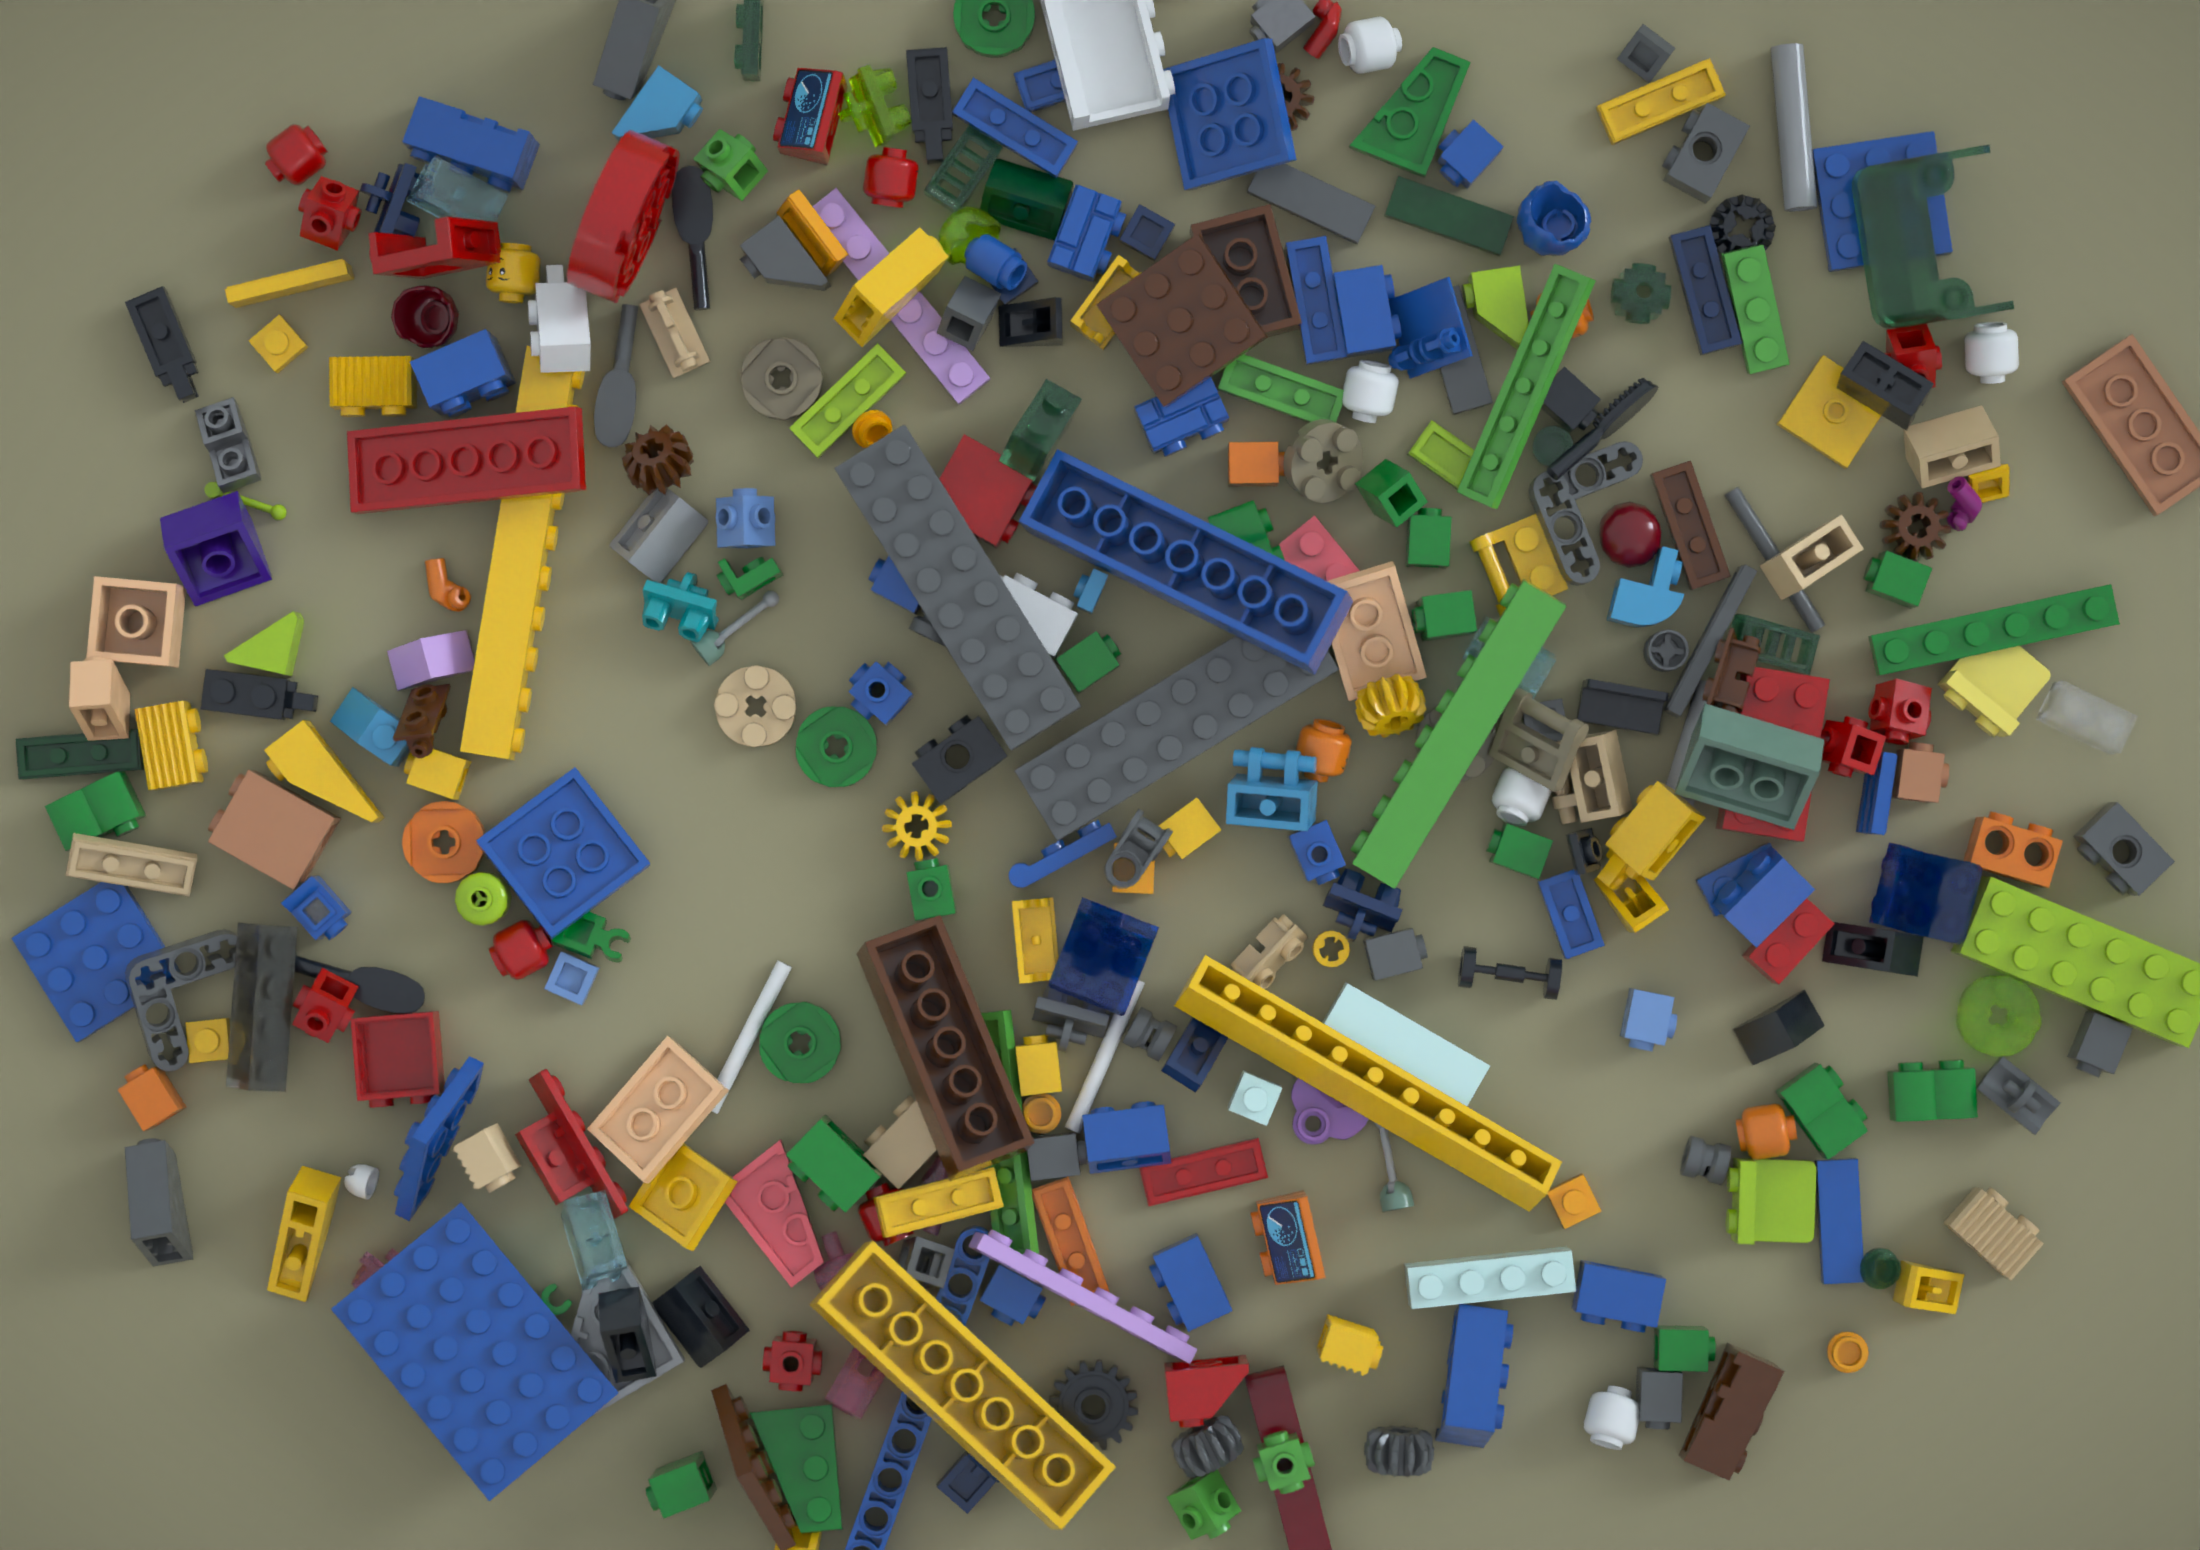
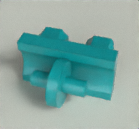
[642,572,719,642]

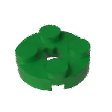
[953,0,1035,58]
[796,706,877,787]
[759,1002,842,1083]

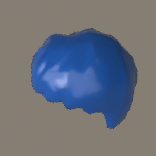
[1517,181,1591,256]

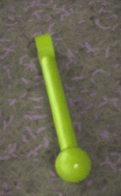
[204,482,287,520]

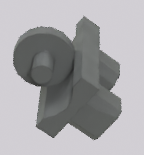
[1032,980,1110,1053]
[1976,1056,2061,1135]

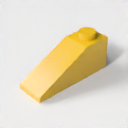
[264,720,385,823]
[267,1166,342,1302]

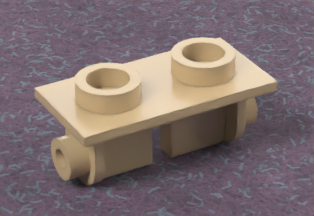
[639,287,711,379]
[1230,914,1308,989]

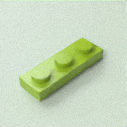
[789,343,907,459]

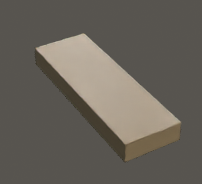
[66,833,197,897]

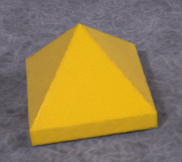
[1968,464,2010,503]

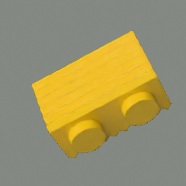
[329,356,417,417]
[135,701,208,791]
[1316,1314,1383,1376]

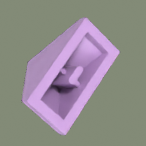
[387,630,475,691]

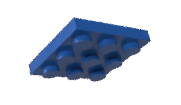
[1163,38,1297,190]
[1813,131,1953,272]
[476,767,650,940]
[11,882,182,1042]

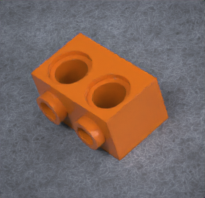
[1962,811,2063,888]

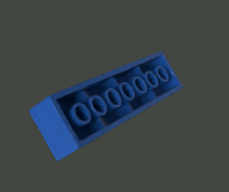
[1019,449,1353,675]

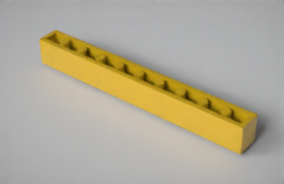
[460,346,585,760]
[1174,955,1562,1212]

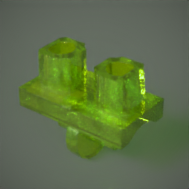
[838,65,911,148]

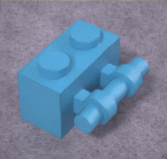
[1226,747,1318,831]

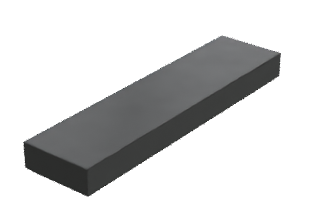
[1663,565,1757,718]

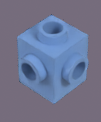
[716,488,775,549]

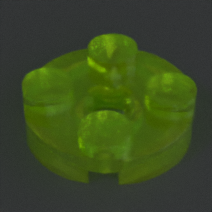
[1956,975,2042,1057]

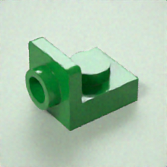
[716,557,784,600]

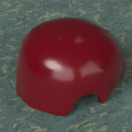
[391,285,459,348]
[1600,502,1662,568]

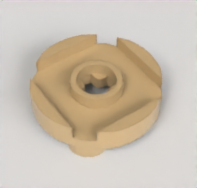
[714,665,797,748]

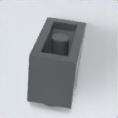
[740,216,831,291]

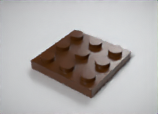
[1096,234,1268,407]

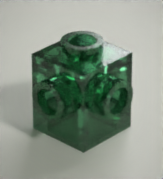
[1610,263,1671,324]

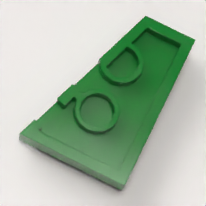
[1349,47,1471,178]
[750,1405,843,1534]

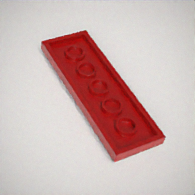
[347,406,586,514]

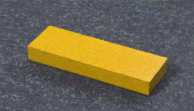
[1596,58,1726,145]
[225,259,354,308]
[873,1167,1004,1238]

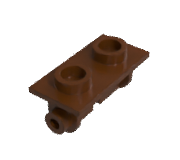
[1702,628,1761,713]
[393,684,451,758]

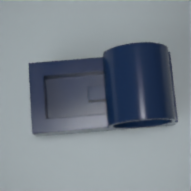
[936,1451,1000,1514]

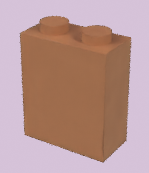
[208,770,341,890]

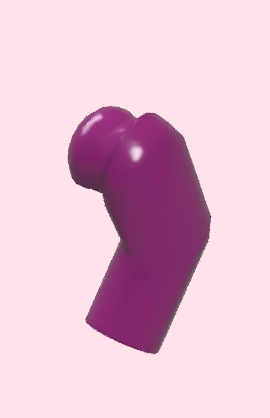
[1946,476,1982,531]

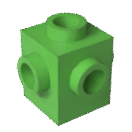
[693,129,768,201]
[1252,1430,1315,1494]
[1167,1469,1241,1540]

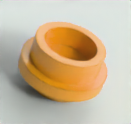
[852,410,892,448]
[1022,1093,1061,1134]
[1827,1331,1869,1373]

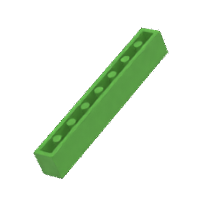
[1350,579,1567,889]

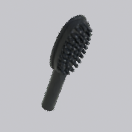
[672,166,713,311]
[1546,378,1658,480]
[284,953,425,1013]

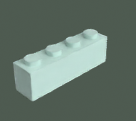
[1322,982,1490,1106]
[1404,1246,1576,1309]

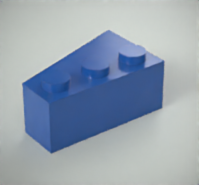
[402,96,540,193]
[1435,1304,1513,1448]

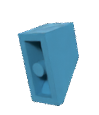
[612,65,703,141]
[330,687,410,767]

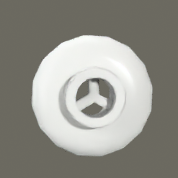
[1338,17,1402,74]
[1964,322,2019,384]
[1342,360,1399,423]
[1492,767,1551,826]
[1584,1386,1640,1450]

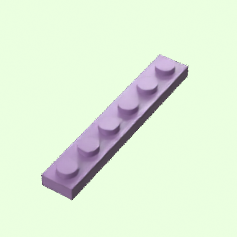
[813,188,991,405]
[968,1229,1198,1364]

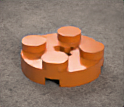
[402,801,485,883]

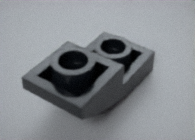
[1566,828,1602,875]

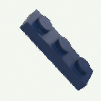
[1669,225,1742,356]

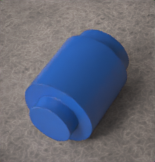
[964,234,1027,290]

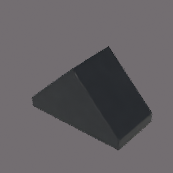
[998,297,1063,347]
[1732,990,1825,1065]

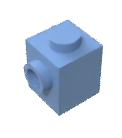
[1620,988,1677,1051]

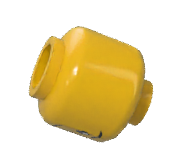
[486,243,541,304]

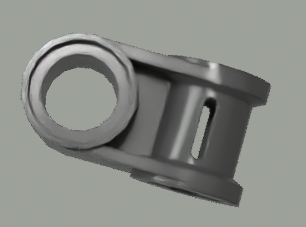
[1104,809,1173,889]

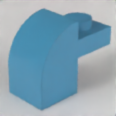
[1606,546,1684,627]

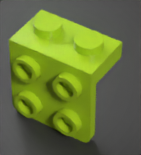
[1726,1158,1816,1244]

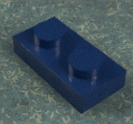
[1161,1017,1228,1093]

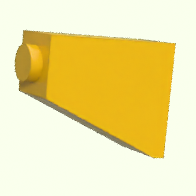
[833,227,949,347]

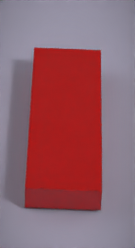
[1139,1137,1268,1207]

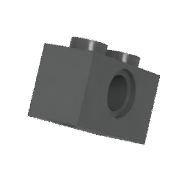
[1662,103,1750,204]
[2073,802,2175,896]

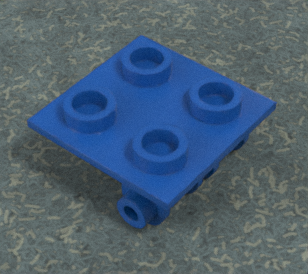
[1388,277,1473,379]

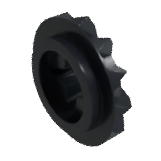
[1709,194,1776,254]

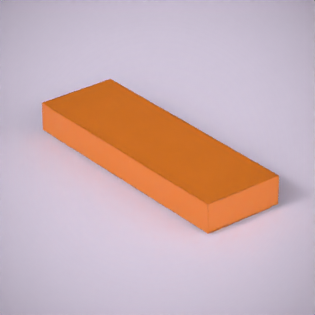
[1032,1176,1110,1306]

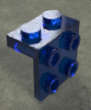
[1869,843,1982,944]

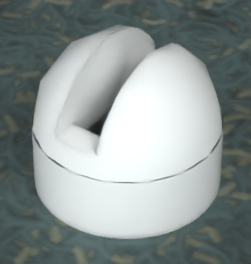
[344,1164,379,1200]

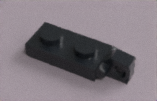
[906,47,953,164]
[125,286,199,403]
[200,669,318,720]

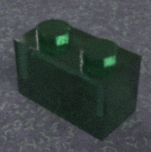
[999,379,1082,481]

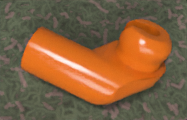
[425,558,471,612]

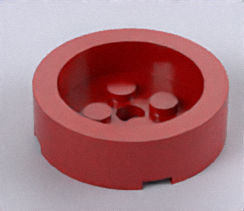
[567,130,680,303]

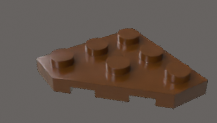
[711,1384,797,1550]

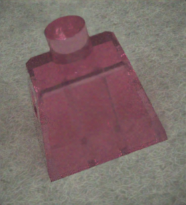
[823,1347,885,1421]

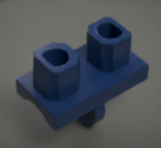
[360,163,434,237]
[1323,869,1403,942]

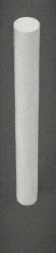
[712,960,792,1114]
[1065,976,1145,1133]

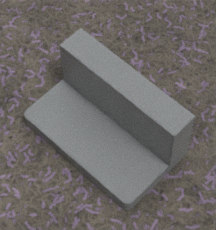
[609,489,708,583]

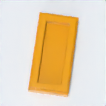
[777,189,848,277]

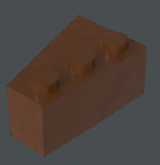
[1679,1343,1785,1481]

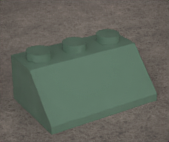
[1675,704,1824,830]

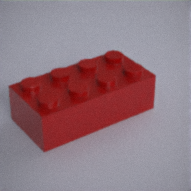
[1716,667,1830,842]

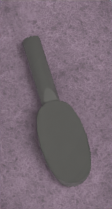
[594,304,638,447]

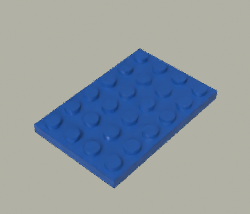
[331,1203,619,1502]

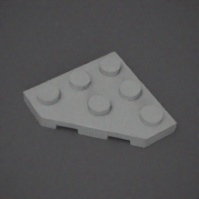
[571,1254,685,1417]

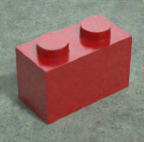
[1742,898,1835,985]

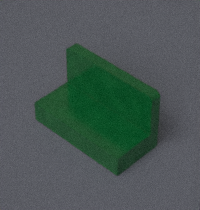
[977,159,1073,241]

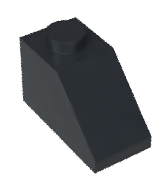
[1822,922,1924,977]
[598,1287,657,1383]

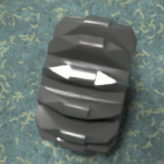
[1171,1415,1244,1478]
[1364,1425,1434,1477]

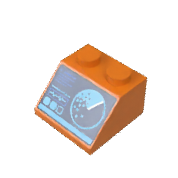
[1250,1190,1326,1285]

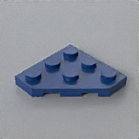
[394,1056,484,1221]

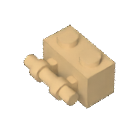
[1551,729,1633,824]

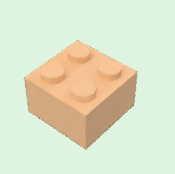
[86,576,186,668]

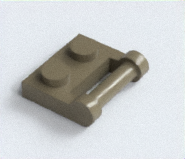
[1489,688,1589,792]

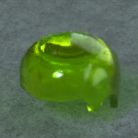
[938,206,1001,265]

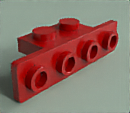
[515,1069,628,1221]

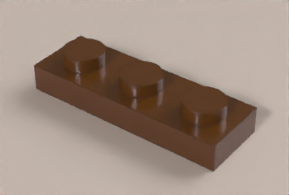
[1650,460,1731,591]

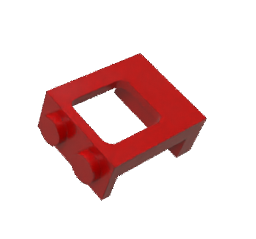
[368,216,501,279]

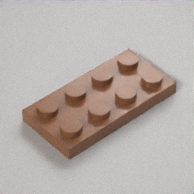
[2062,334,2200,516]

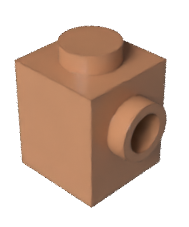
[1891,742,1949,803]

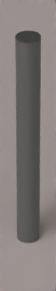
[1725,486,1826,633]

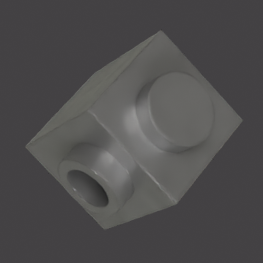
[1249,0,1315,54]

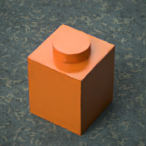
[1228,442,1285,487]
[117,1064,187,1132]

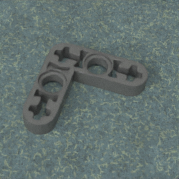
[1528,441,1643,586]
[125,929,245,1072]

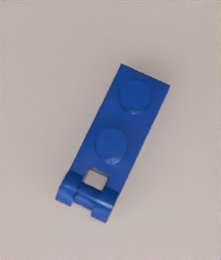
[1009,820,1117,888]

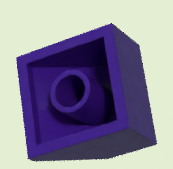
[160,491,272,607]

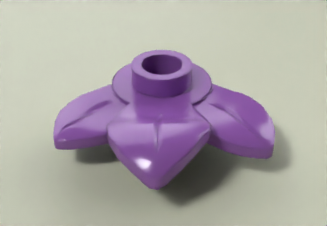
[1291,1078,1368,1144]

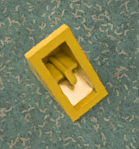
[1593,875,1669,933]
[1893,1260,1965,1314]

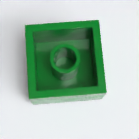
[786,1114,882,1213]

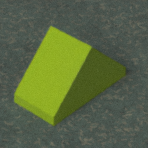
[224,611,305,676]

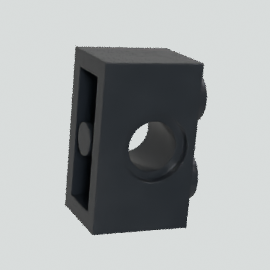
[912,714,1008,804]

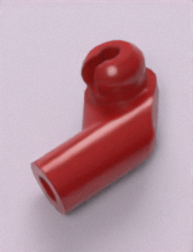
[1303,0,1342,59]

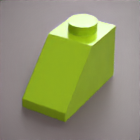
[1462,265,1529,350]

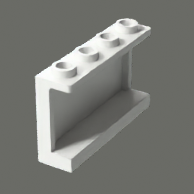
[1040,0,1175,131]

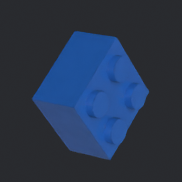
[410,329,516,418]

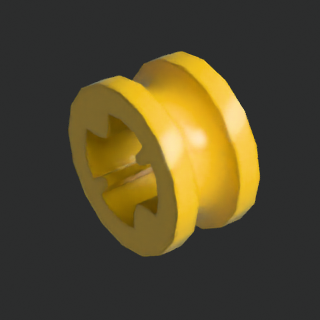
[1312,930,1350,967]

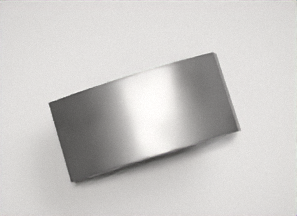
[195,397,262,493]

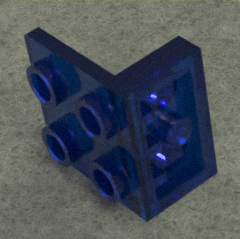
[1048,897,1159,1016]

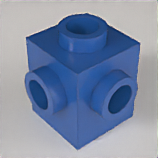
[848,661,914,726]

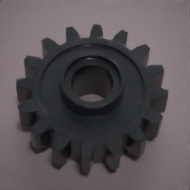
[1049,1359,1138,1450]

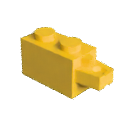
[1597,781,1706,890]

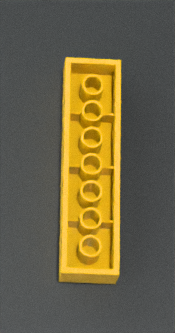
[809,1241,1116,1530]

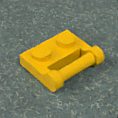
[1469,514,1568,616]

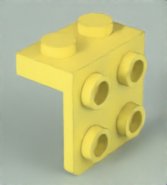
[1937,646,2051,737]

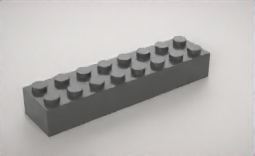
[834,424,1081,751]
[1014,636,1339,841]

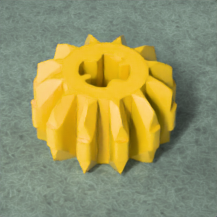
[1355,674,1426,738]
[882,791,952,861]

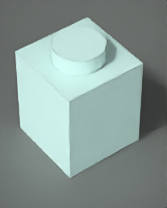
[1227,1070,1282,1126]

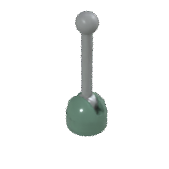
[689,591,779,666]
[1374,1122,1414,1212]

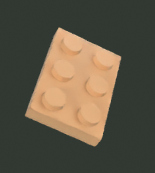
[1327,561,1427,701]
[587,1036,729,1184]

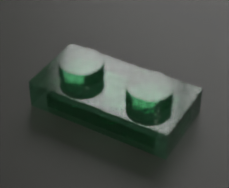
[734,0,764,82]

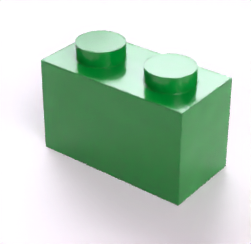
[1411,590,1477,642]
[645,1451,717,1519]

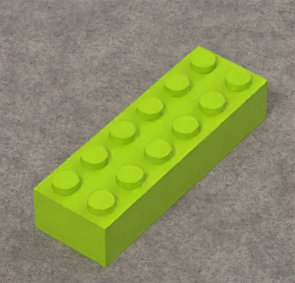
[1951,876,2200,1048]

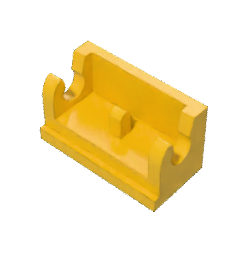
[1070,255,1142,350]
[1012,897,1061,984]

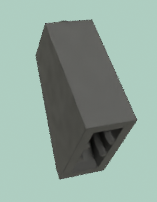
[593,0,676,100]
[125,1138,193,1267]

